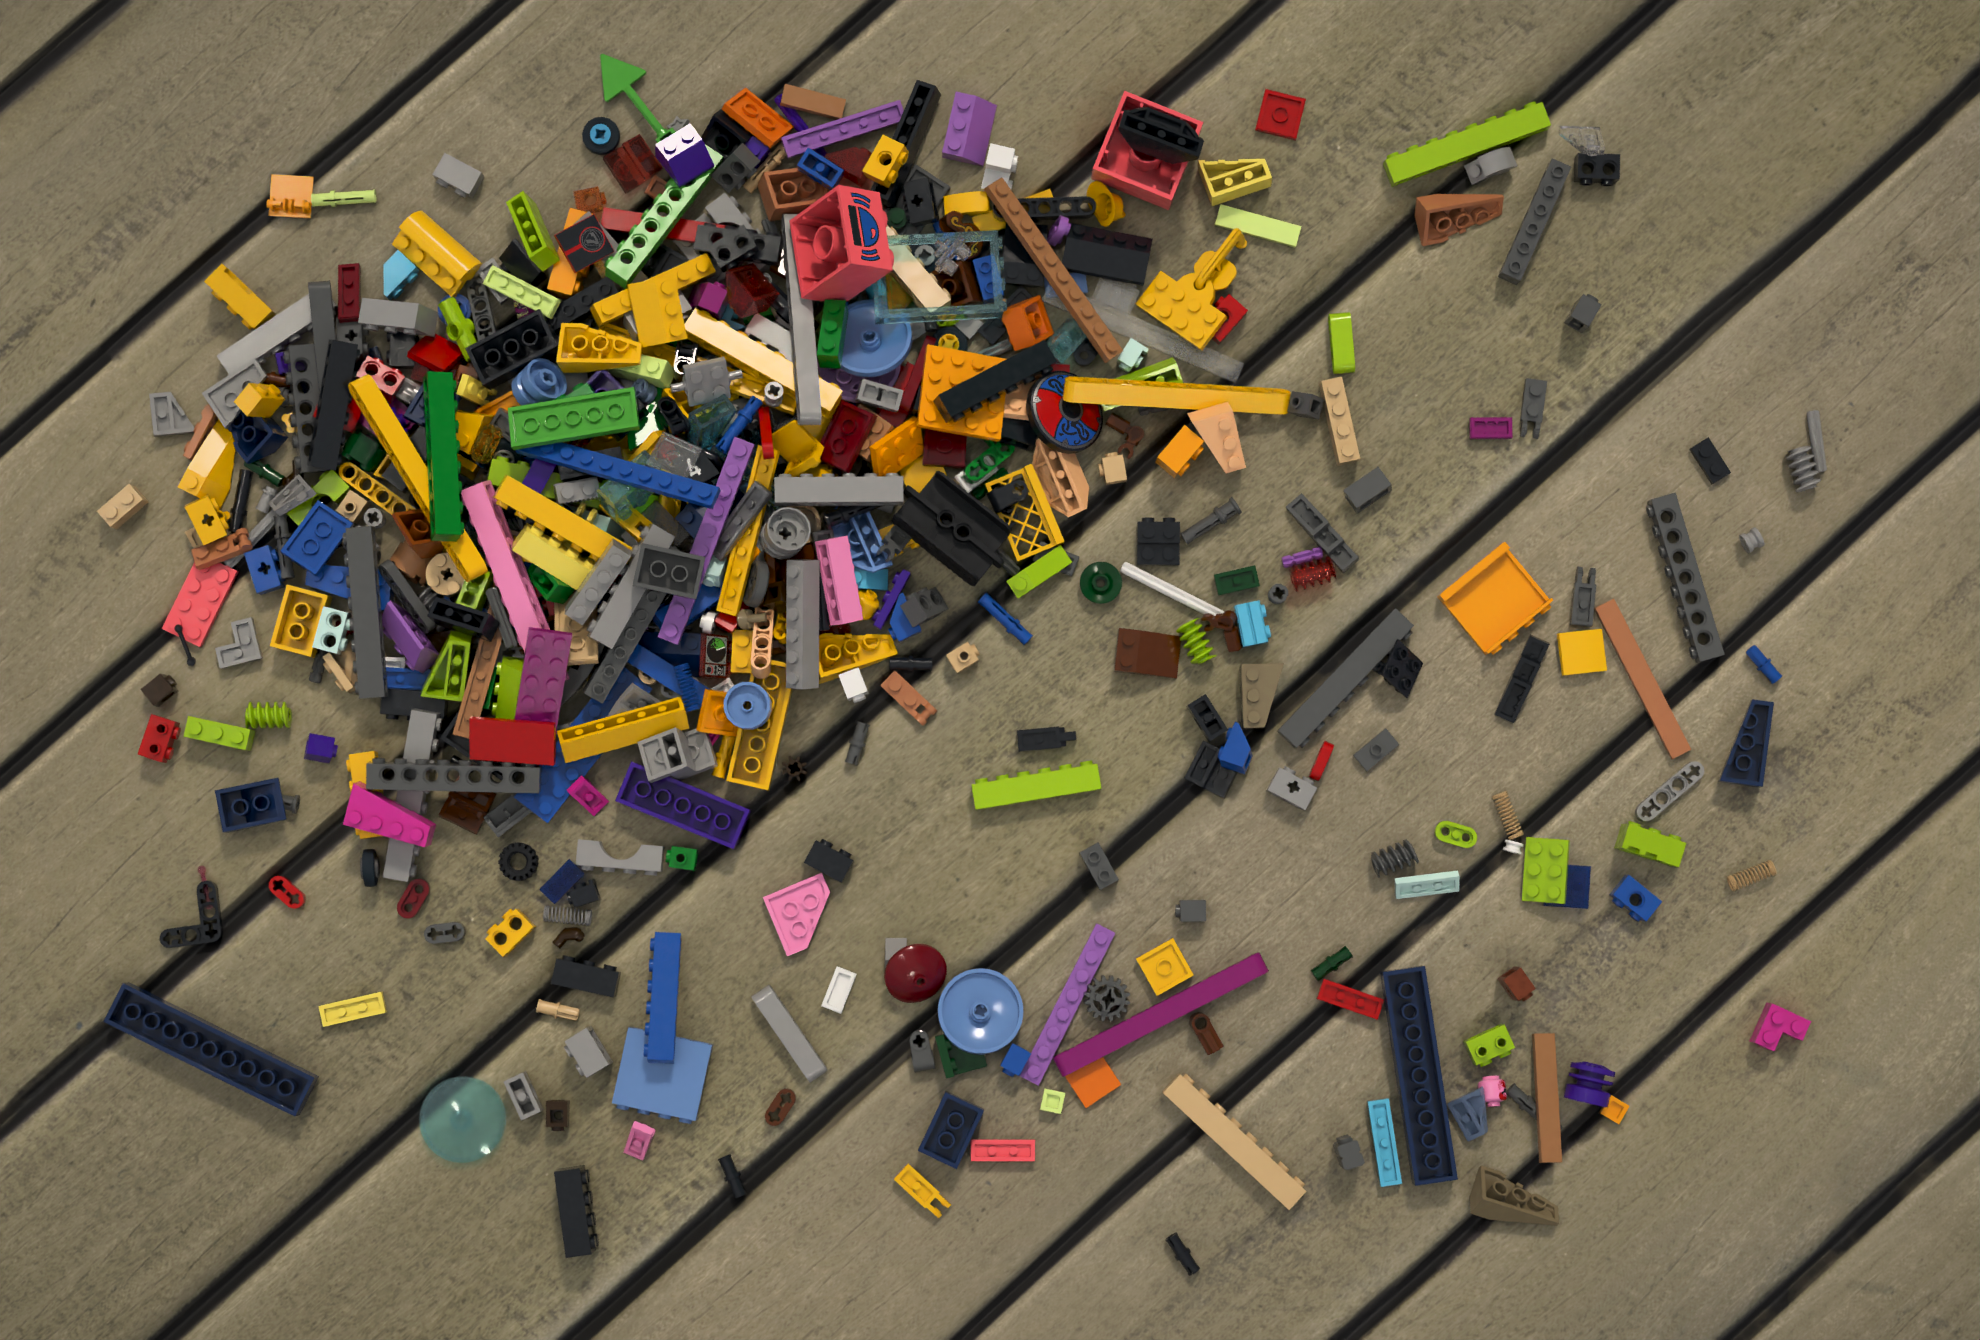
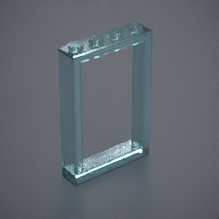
[873,230,1007,325]

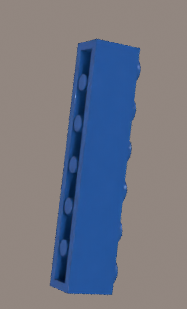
[644,932,681,1064]

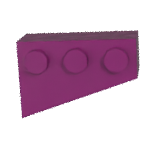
[687,282,729,320]

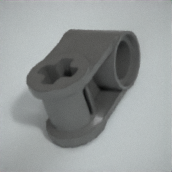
[910,1030,936,1073]

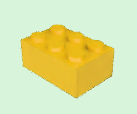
[270,585,333,658]

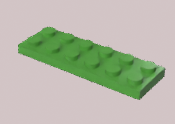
[508,387,640,450]

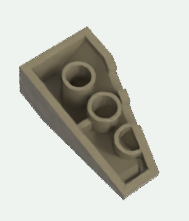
[1470,1166,1559,1226]

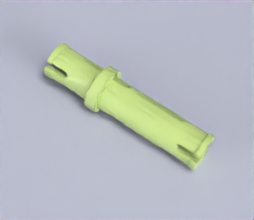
[311,189,377,207]

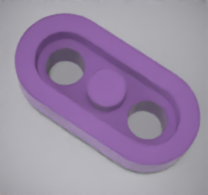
[1047,215,1071,246]

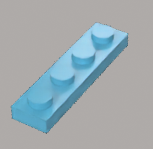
[1367,1098,1402,1187]

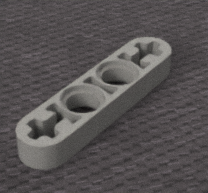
[1635,761,1704,821]

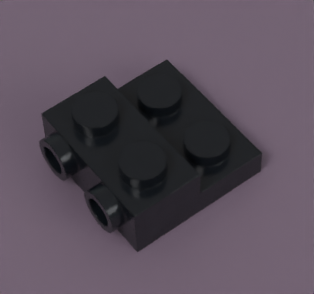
[1137,517,1180,566]

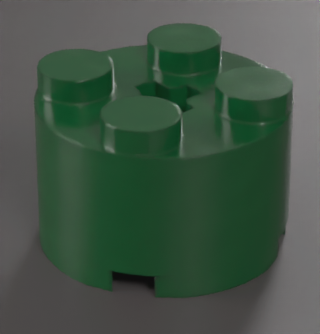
[342,427,387,473]

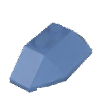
[832,506,893,573]

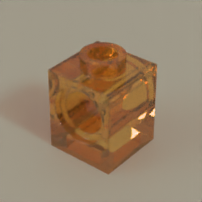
[573,186,607,213]

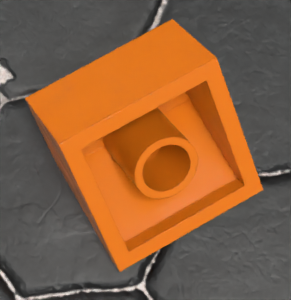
[1000,294,1054,351]

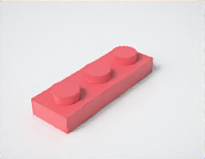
[971,1139,1035,1161]

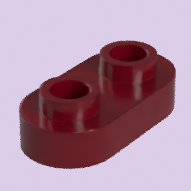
[397,879,430,918]

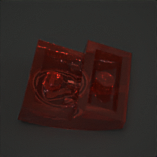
[603,134,663,194]

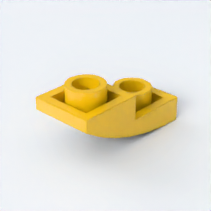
[943,191,990,216]

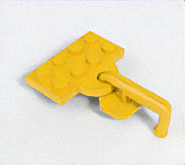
[1135,228,1247,351]

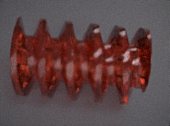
[1289,556,1336,592]

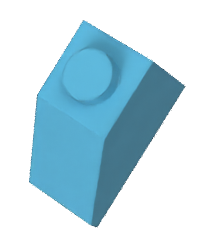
[854,567,888,591]

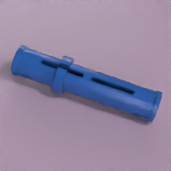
[715,396,763,454]
[978,593,1033,645]

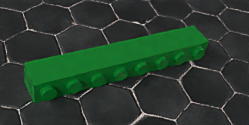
[423,371,464,542]

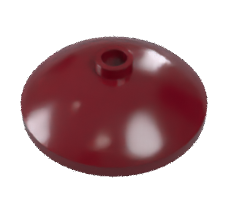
[884,944,947,1003]

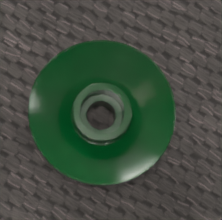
[1080,562,1122,604]

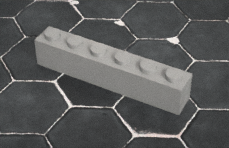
[217,294,338,374]
[774,473,904,506]
[587,524,675,649]
[786,559,820,690]

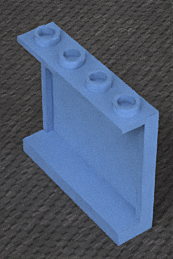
[612,1027,714,1124]

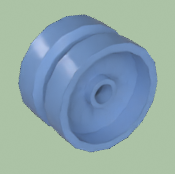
[511,358,567,405]
[724,682,772,730]

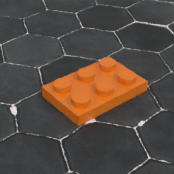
[722,88,794,149]

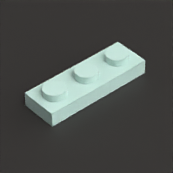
[1395,871,1460,899]

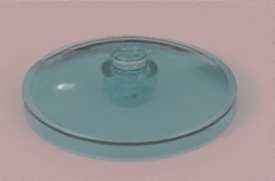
[419,1076,506,1163]

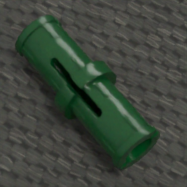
[1310,946,1353,981]

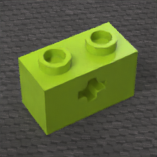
[456,571,494,611]

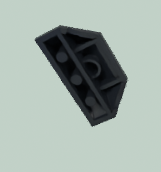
[1118,107,1204,164]

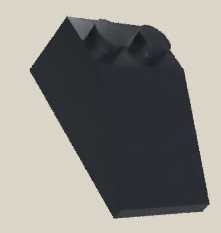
[1001,222,1048,288]

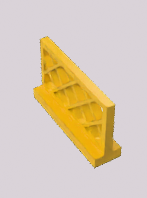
[985,464,1065,562]

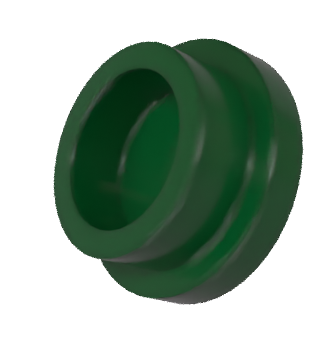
[887,208,907,229]

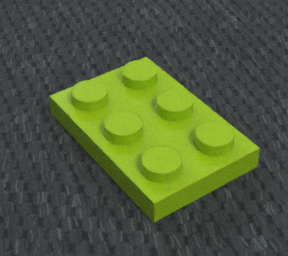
[1522,837,1570,904]

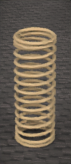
[1492,791,1524,840]
[1727,860,1777,892]

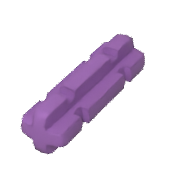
[1282,547,1323,568]

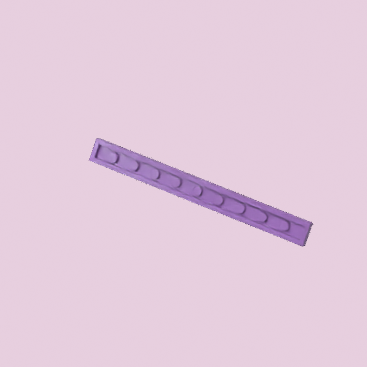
[658,437,755,645]

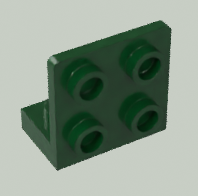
[935,1034,987,1079]

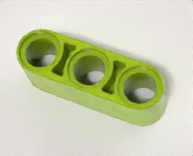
[1328,312,1355,374]

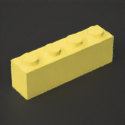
[512,523,595,590]

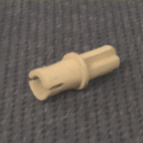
[536,999,580,1021]

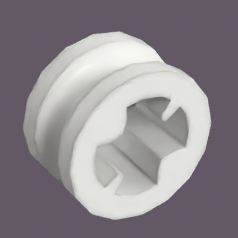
[1503,840,1524,855]

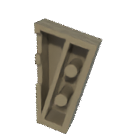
[1240,663,1284,729]

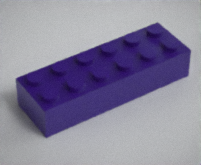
[615,761,751,849]

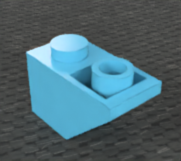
[383,250,420,301]

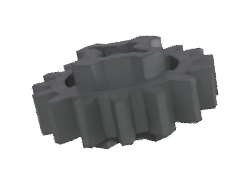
[1084,975,1130,1021]

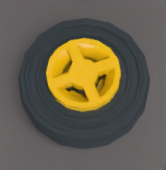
[932,327,968,352]

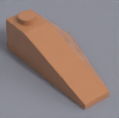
[1415,194,1504,246]

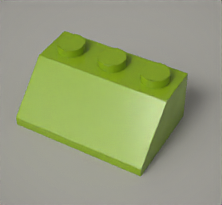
[492,656,524,719]

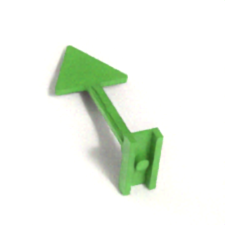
[600,54,676,143]

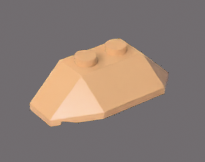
[1032,438,1089,517]

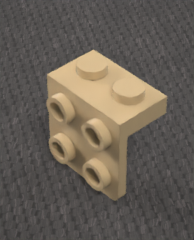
[323,641,358,693]

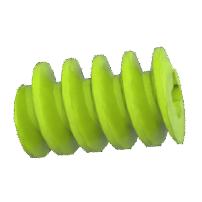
[1176,618,1217,665]
[245,702,292,729]

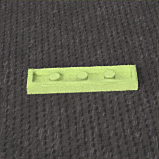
[1214,204,1301,248]
[483,265,561,319]

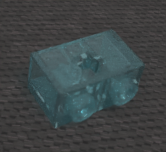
[1046,318,1086,364]

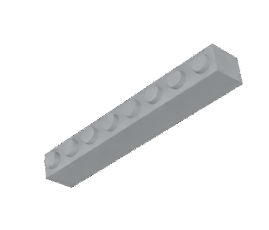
[383,708,442,882]

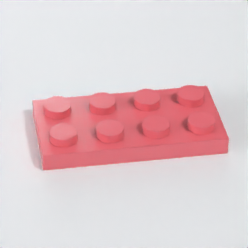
[162,562,239,647]

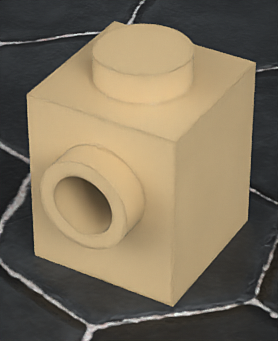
[1098,452,1127,485]
[336,490,371,524]
[946,642,980,674]

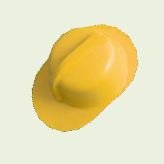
[1087,181,1126,227]

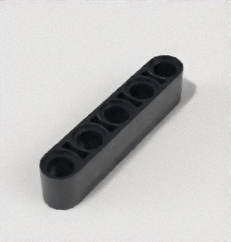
[993,196,1096,222]

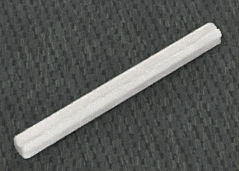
[1120,562,1224,616]

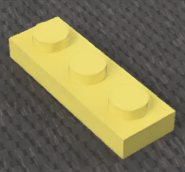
[319,991,387,1027]

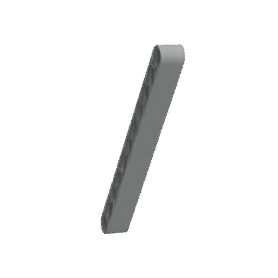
[781,214,822,425]

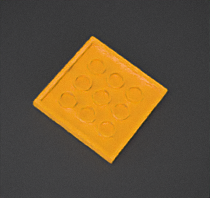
[916,344,1006,442]

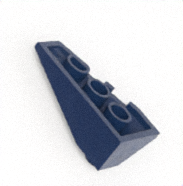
[638,632,705,678]

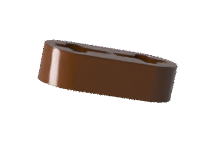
[765,1088,796,1126]

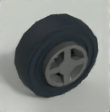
[360,849,380,887]

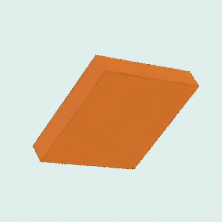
[1065,1057,1121,1108]

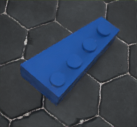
[305,565,394,611]

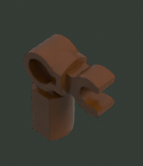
[1105,412,1144,459]
[1201,610,1242,652]

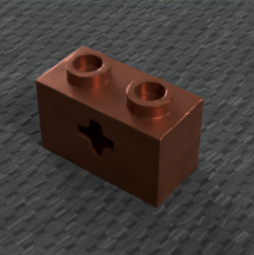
[1497,966,1536,1002]

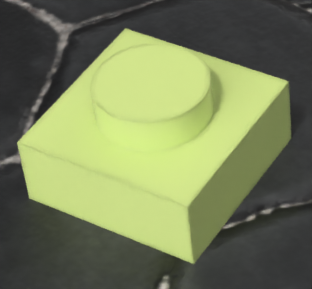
[1040,1088,1065,1114]

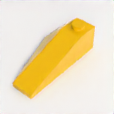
[556,323,643,373]
[178,419,236,509]
[819,633,898,684]

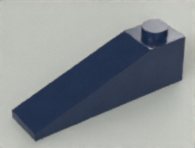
[228,410,288,464]

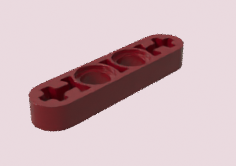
[899,335,936,412]

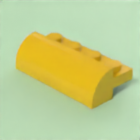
[392,211,482,297]

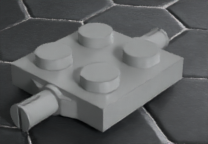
[670,357,743,407]

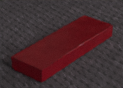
[338,263,361,323]

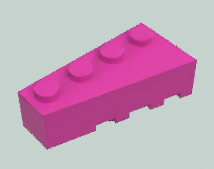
[343,781,436,847]

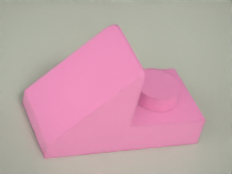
[623,1121,655,1161]

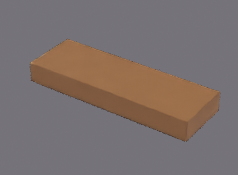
[780,84,846,120]

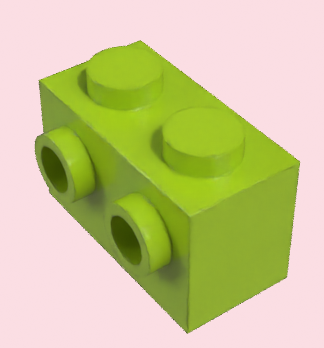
[1463,1024,1515,1067]

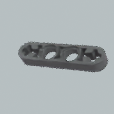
[466,278,497,341]
[378,560,436,634]

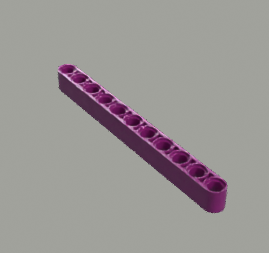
[1053,952,1269,1077]

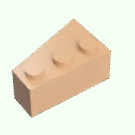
[1187,402,1246,473]

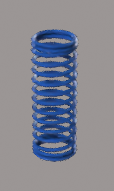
[673,663,701,712]

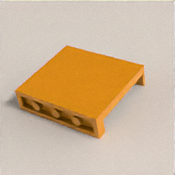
[1437,542,1553,655]

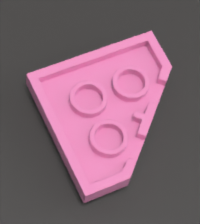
[763,873,830,956]

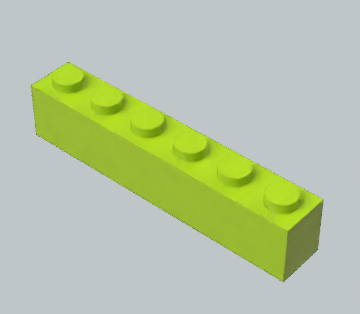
[971,760,1102,810]

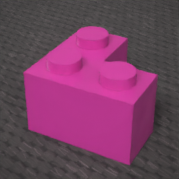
[1749,1003,1811,1051]

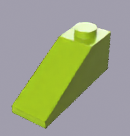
[1006,545,1072,598]

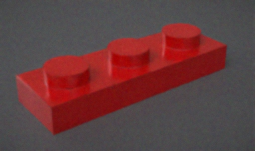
[1316,979,1384,1020]

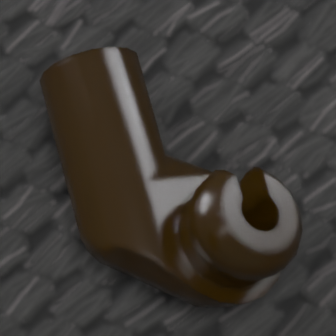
[552,927,585,949]

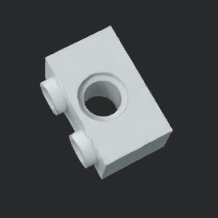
[839,668,869,703]

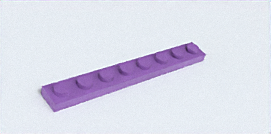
[1019,923,1115,1086]

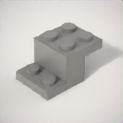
[637,727,718,783]

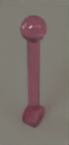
[198,866,213,909]

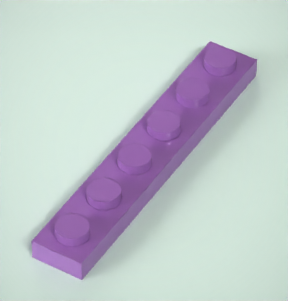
[781,100,904,159]

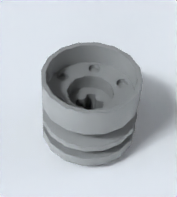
[759,507,811,560]

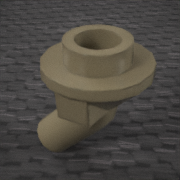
[737,609,767,630]

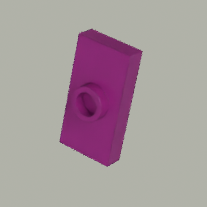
[1469,417,1513,439]

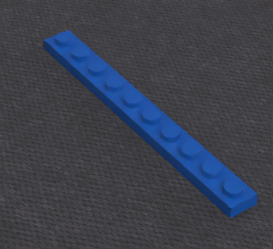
[515,442,721,509]

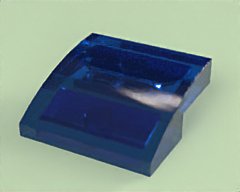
[1543,865,1591,909]

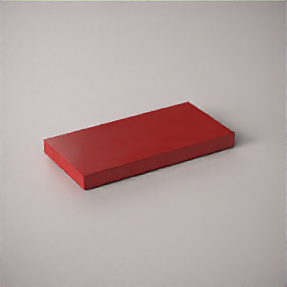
[469,716,556,766]

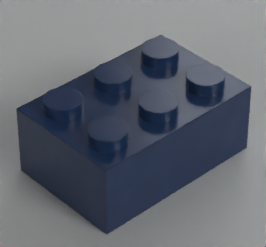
[918,1091,984,1169]

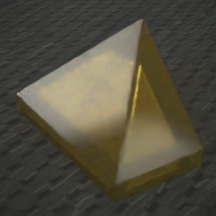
[885,273,914,321]

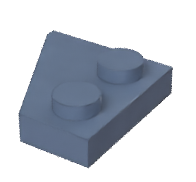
[1447,1086,1488,1141]

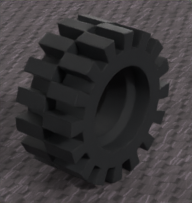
[498,842,539,881]

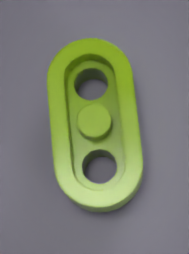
[1434,821,1477,848]

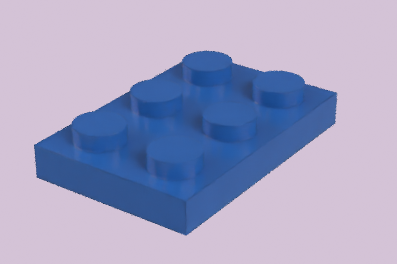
[280,500,354,576]

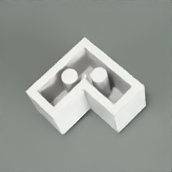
[981,143,1018,191]

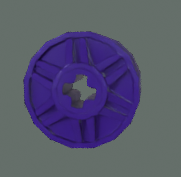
[1564,1061,1615,1108]

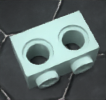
[312,606,352,655]

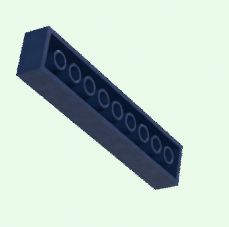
[1380,965,1458,1186]
[103,982,319,1116]

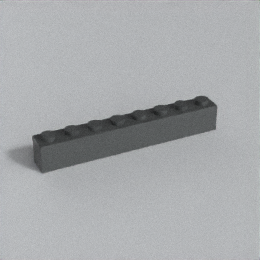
[343,526,388,699]
[1277,608,1414,748]

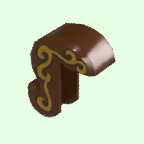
[939,211,984,262]

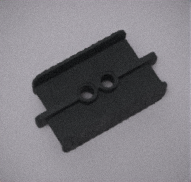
[892,471,1012,586]

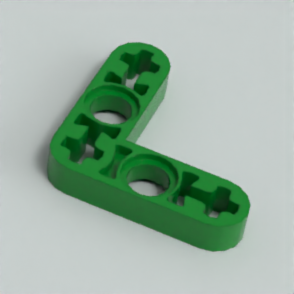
[963,439,1015,484]

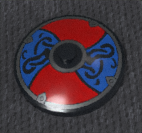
[1026,371,1103,454]

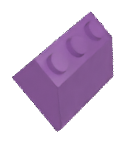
[942,92,997,167]
[382,600,439,673]

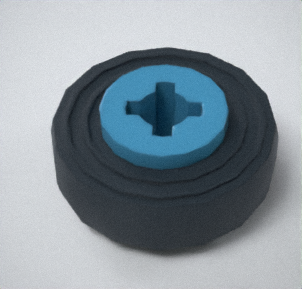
[582,117,620,155]

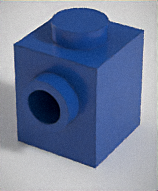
[1000,1042,1031,1077]

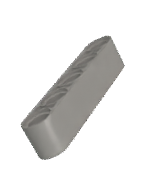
[751,985,828,1083]

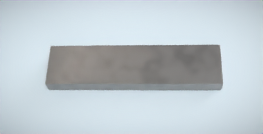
[713,481,773,562]

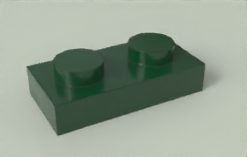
[1213,565,1260,596]

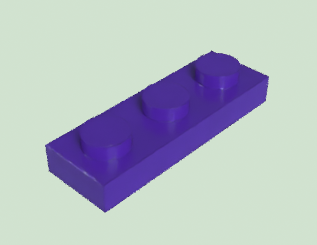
[872,569,911,630]

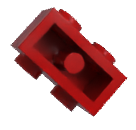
[138,714,181,763]

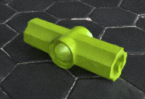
[438,297,477,362]

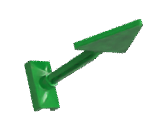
[627,341,693,451]

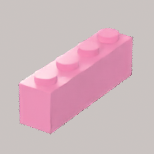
[815,536,863,625]

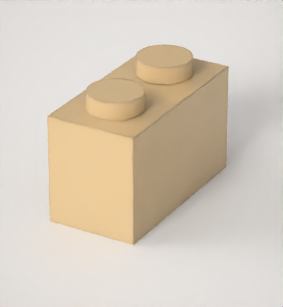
[97,484,148,530]

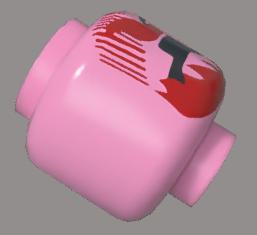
[1478,1076,1507,1107]

